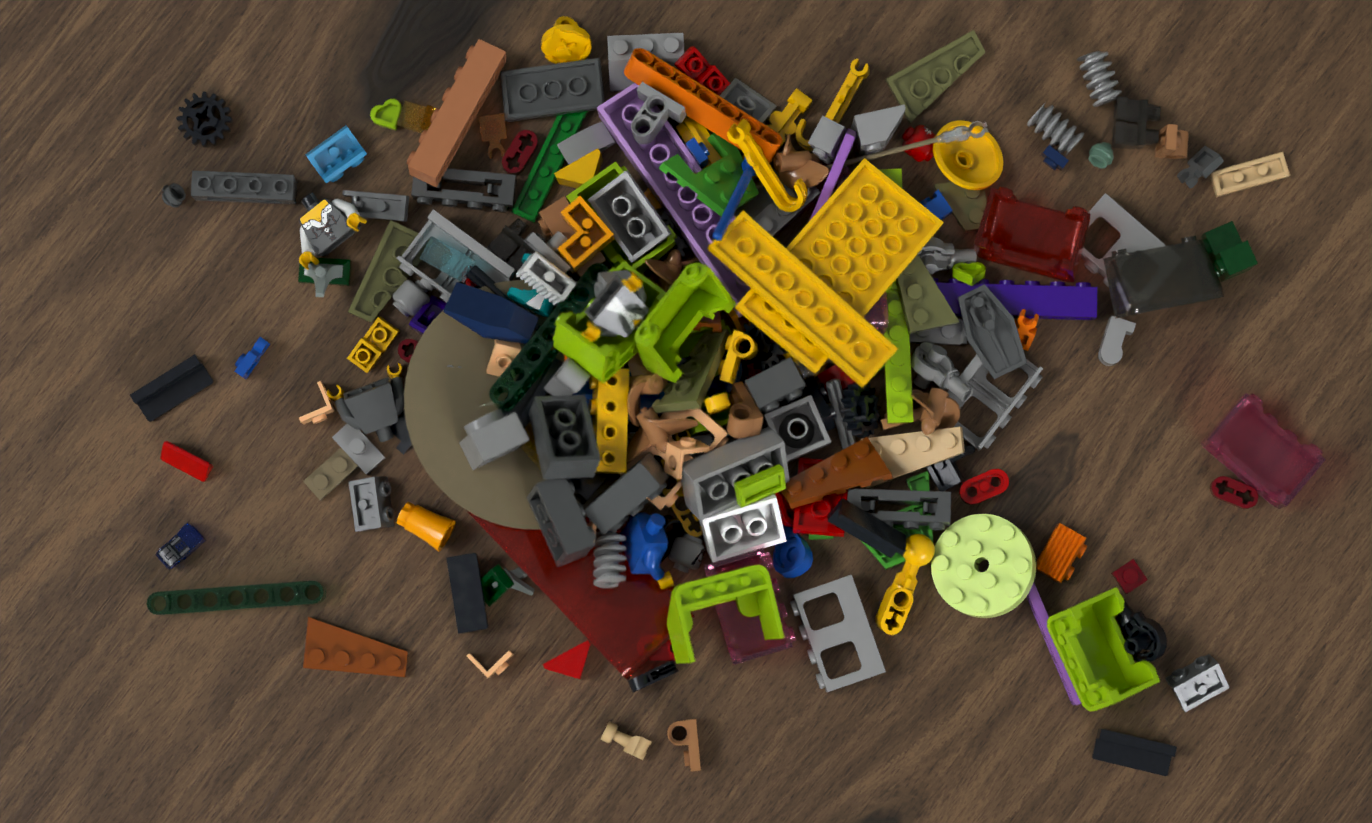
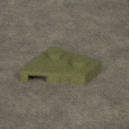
[934,182,990,232]

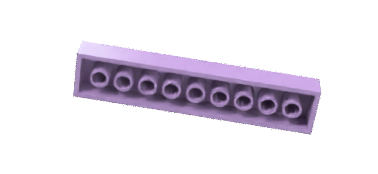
[597,83,751,318]

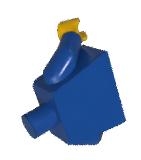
[619,512,674,590]

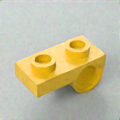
[718,330,758,384]

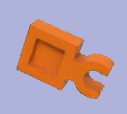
[1014,309,1039,351]

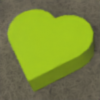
[370,99,402,131]
[952,262,986,286]

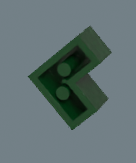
[1200,221,1258,282]

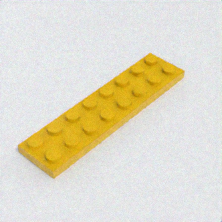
[708,211,898,388]

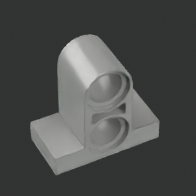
[631,82,687,144]
[543,358,590,396]

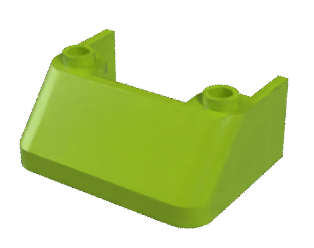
[667,565,785,664]

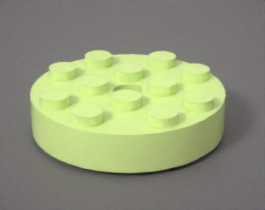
[931,514,1036,618]

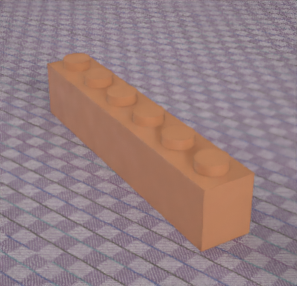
[407,39,507,188]

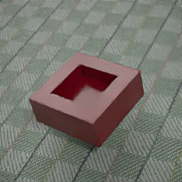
[1111,559,1148,595]

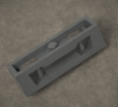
[411,168,517,212]
[191,170,298,205]
[848,489,951,530]

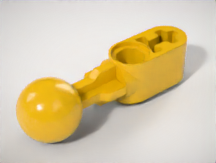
[875,534,935,635]

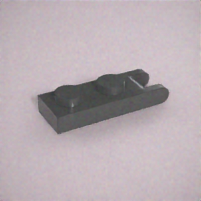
[342,190,409,222]

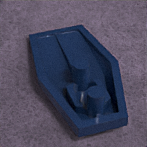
[443,282,539,344]

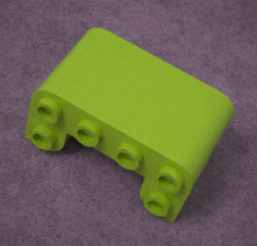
[553,261,666,383]
[1047,587,1160,711]

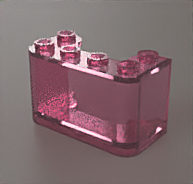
[1201,393,1326,509]
[703,548,796,665]

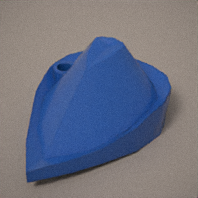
[773,525,813,578]

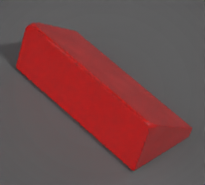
[160,441,213,482]

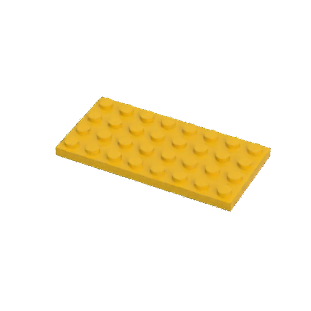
[735,158,944,374]

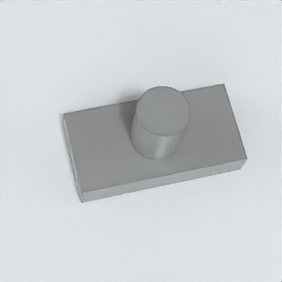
[523,231,571,273]
[332,424,386,475]

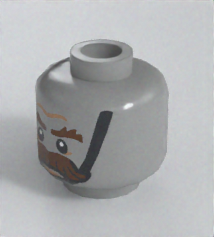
[668,533,706,573]

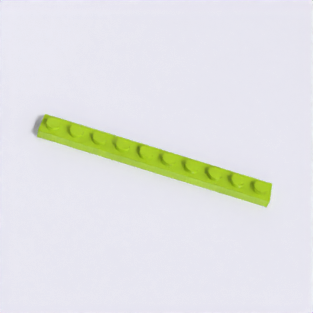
[879,168,914,424]

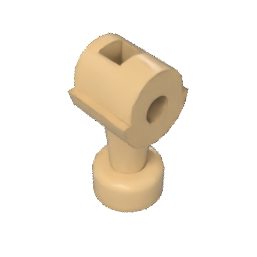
[601,721,652,760]

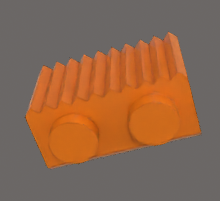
[1036,523,1087,583]

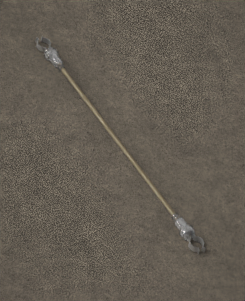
[755,121,988,188]

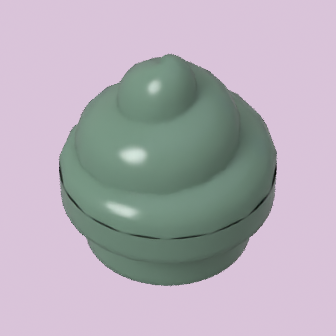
[1089,142,1114,168]

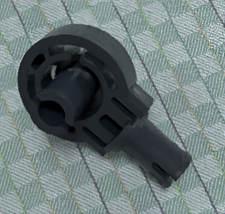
[1117,599,1167,663]

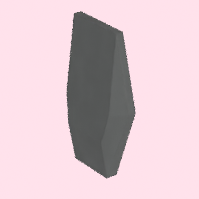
[957,284,1027,379]

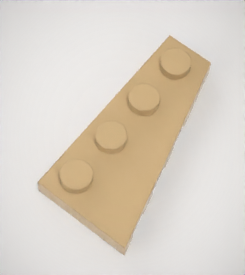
[861,427,965,489]

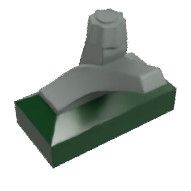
[298,258,352,297]
[481,564,534,607]

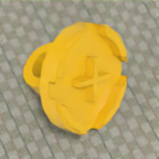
[541,16,592,64]

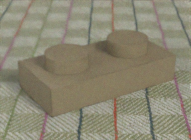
[303,448,359,501]

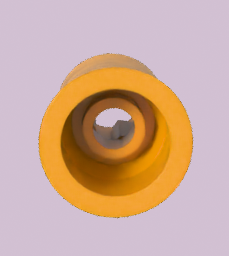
[397,502,456,552]

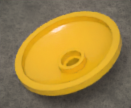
[933,120,1003,190]

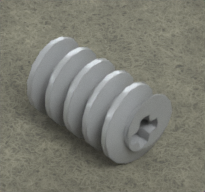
[1077,51,1122,107]
[1027,102,1084,156]
[593,531,626,588]

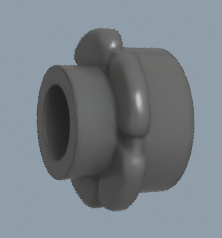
[162,183,185,208]

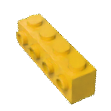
[588,369,629,474]

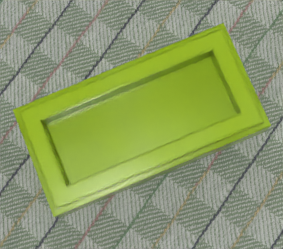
[734,464,786,508]

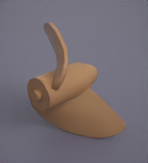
[773,134,830,189]
[645,249,698,292]
[628,353,668,427]
[911,388,960,435]
[626,407,699,464]

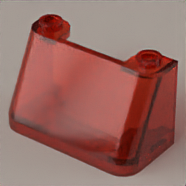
[974,187,1091,282]

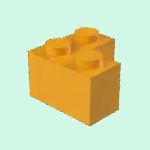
[558,196,615,272]

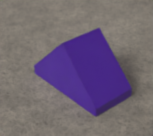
[409,295,447,335]

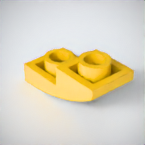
[347,316,400,373]

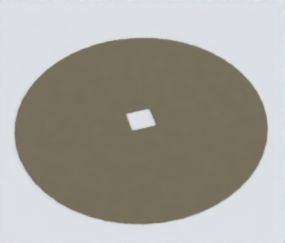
[404,280,635,530]

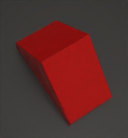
[542,640,591,680]

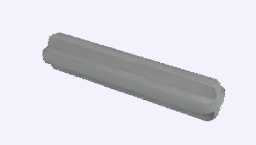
[826,379,856,450]

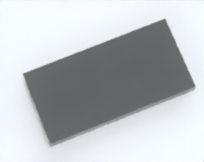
[500,58,605,122]

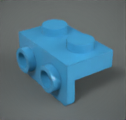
[305,125,367,183]

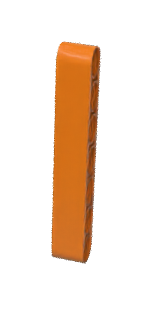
[624,48,783,163]

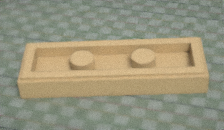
[1210,152,1290,197]

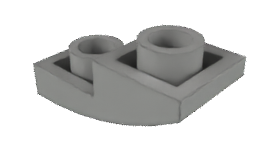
[557,121,616,165]

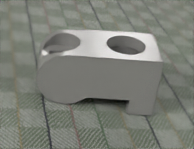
[1098,316,1136,366]

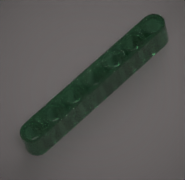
[489,263,609,412]
[147,581,327,616]

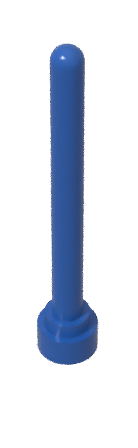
[713,156,757,241]

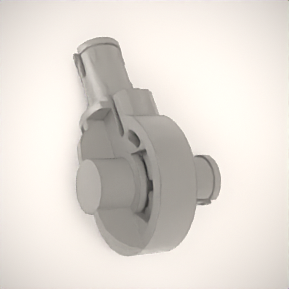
[918,237,977,275]
[911,342,973,402]

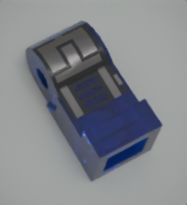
[155,522,207,570]

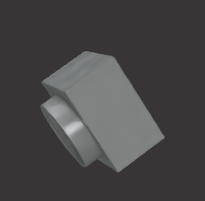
[763,395,831,463]
[459,409,529,470]

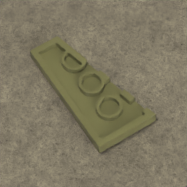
[885,30,986,123]

